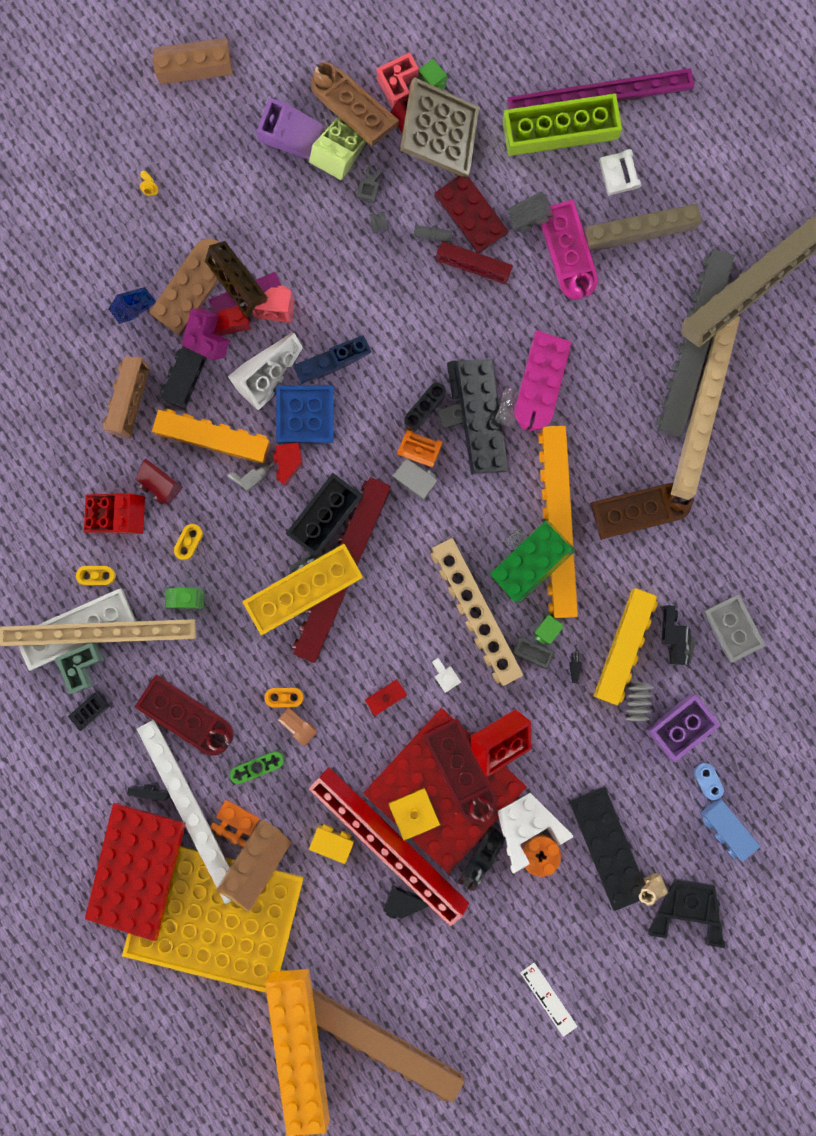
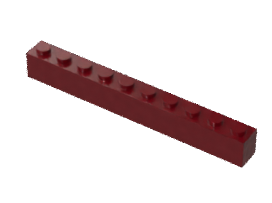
[292,477,391,663]

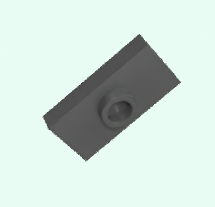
[437,403,463,429]
[512,636,555,670]

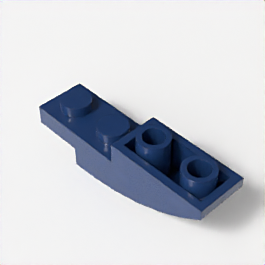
[293,335,371,384]

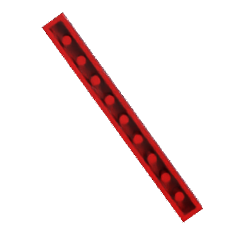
[308,767,469,927]

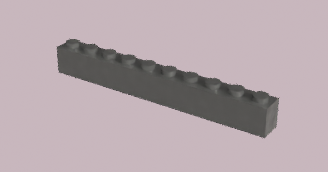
[656,249,735,438]

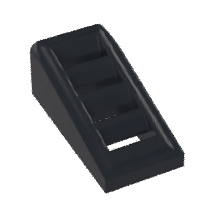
[68,691,110,731]

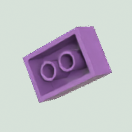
[645,694,721,762]

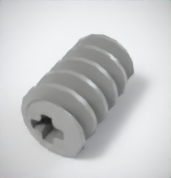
[625,681,654,722]

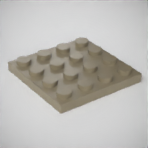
[400,78,479,178]

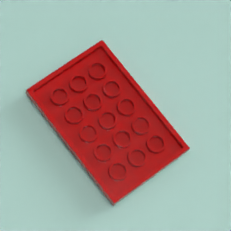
[85,803,186,941]

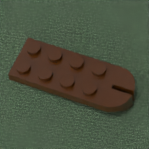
[590,483,694,540]

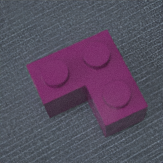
[181,307,230,360]

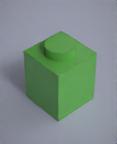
[418,59,447,90]
[533,614,564,645]

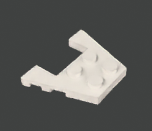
[498,793,573,873]

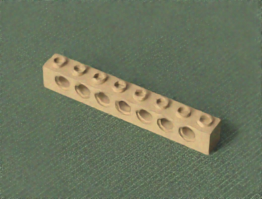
[430,538,524,686]

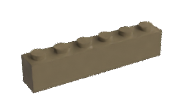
[584,203,702,252]

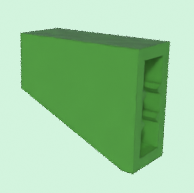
[165,587,204,609]

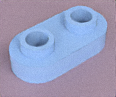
[694,762,724,800]

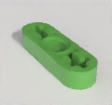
[230,751,284,784]

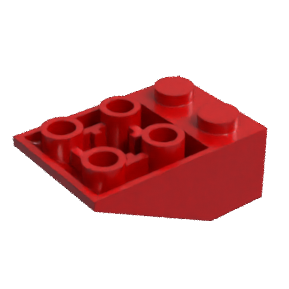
[84,493,145,534]

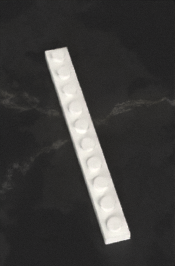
[137,720,231,904]

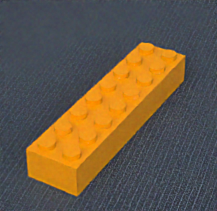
[265,969,330,1136]

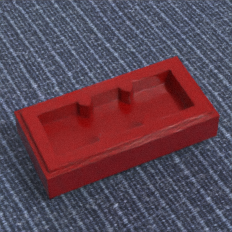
[365,679,407,716]

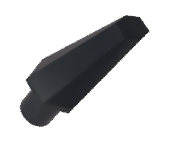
[569,652,582,683]

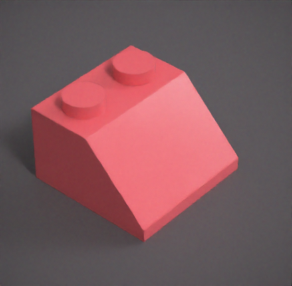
[252,286,295,323]

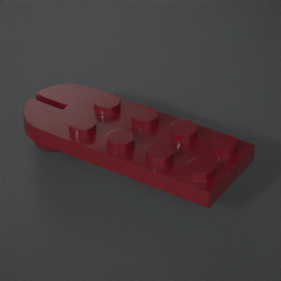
[134,674,234,756]
[422,718,497,822]

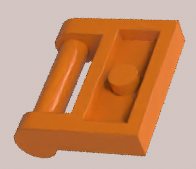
[397,429,443,468]

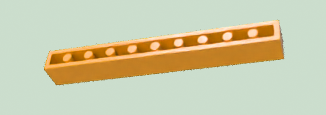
[538,426,578,618]

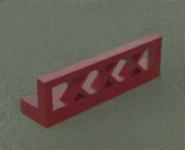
[436,241,513,285]

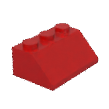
[471,709,532,777]

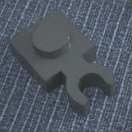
[356,167,380,204]

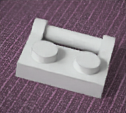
[599,149,641,196]

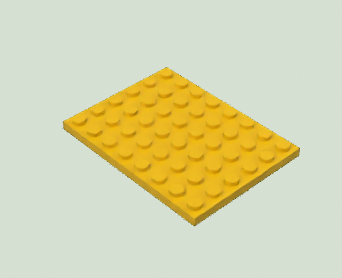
[122,846,304,993]

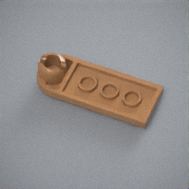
[311,62,399,146]
[149,238,225,336]

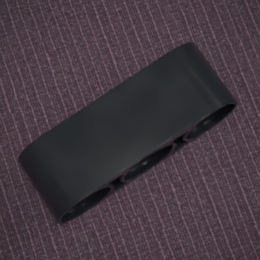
[404,382,446,432]

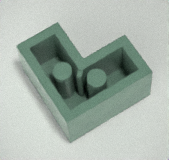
[55,643,105,694]

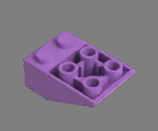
[256,97,324,160]

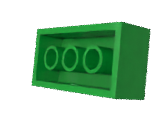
[490,520,576,603]

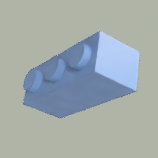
[700,799,760,862]

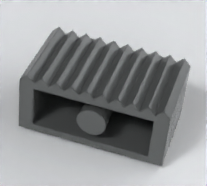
[507,192,553,233]

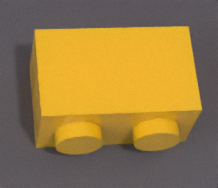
[309,824,355,864]

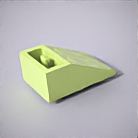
[309,117,366,180]

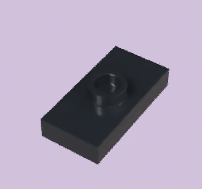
[127,784,170,801]

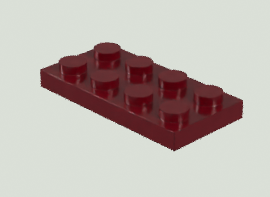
[435,176,509,253]

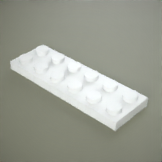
[19,588,136,671]

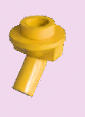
[140,171,159,196]

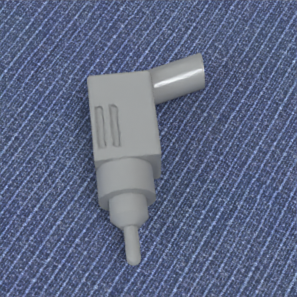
[227,462,275,492]

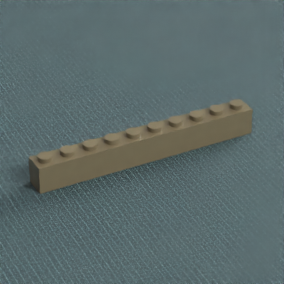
[682,215,816,347]

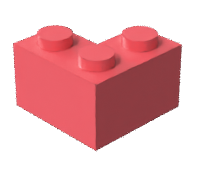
[376,53,419,109]

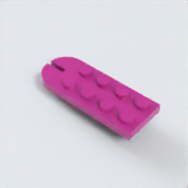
[541,199,598,300]
[514,330,572,432]

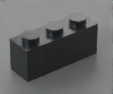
[160,346,207,409]

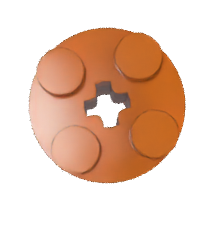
[520,833,561,877]

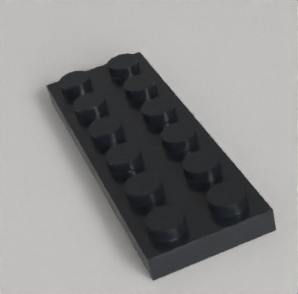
[455,359,508,475]
[569,786,645,911]

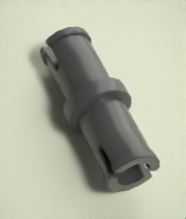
[413,225,452,243]

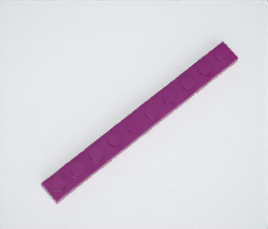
[507,68,694,109]

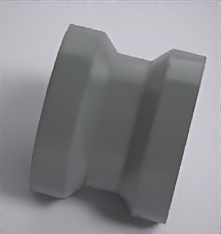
[369,212,388,234]

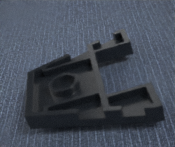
[648,878,725,948]

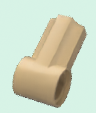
[639,873,668,906]

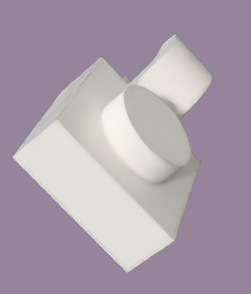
[432,658,461,693]

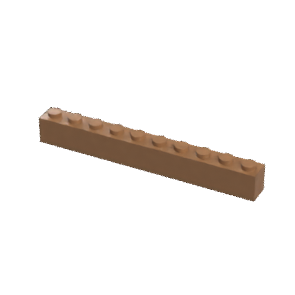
[312,988,465,1103]

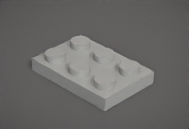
[703,594,766,663]

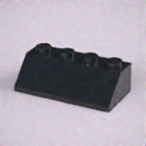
[286,472,363,557]

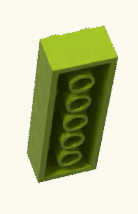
[502,93,622,156]

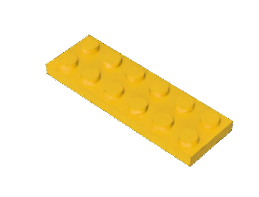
[242,544,363,636]

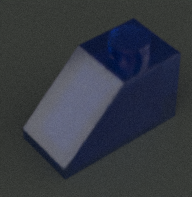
[108,287,156,324]

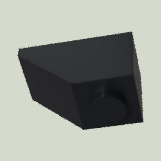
[383,885,428,919]

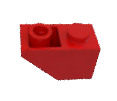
[273,442,303,486]

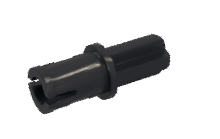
[447,361,460,399]

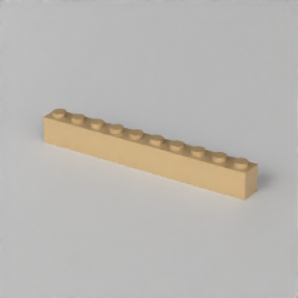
[671,316,740,500]

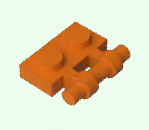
[210,799,260,847]

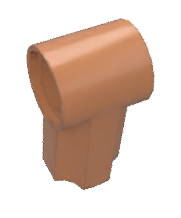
[278,708,318,746]

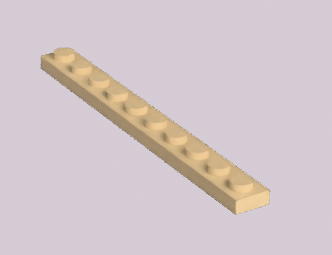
[0,619,196,646]

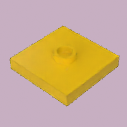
[389,788,440,841]

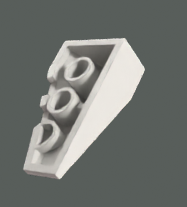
[228,332,303,410]

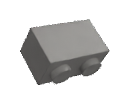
[393,458,437,501]

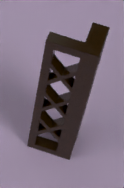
[205,241,268,318]

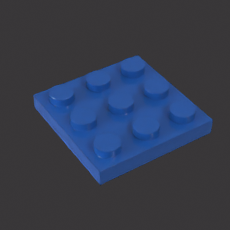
[276,386,334,443]

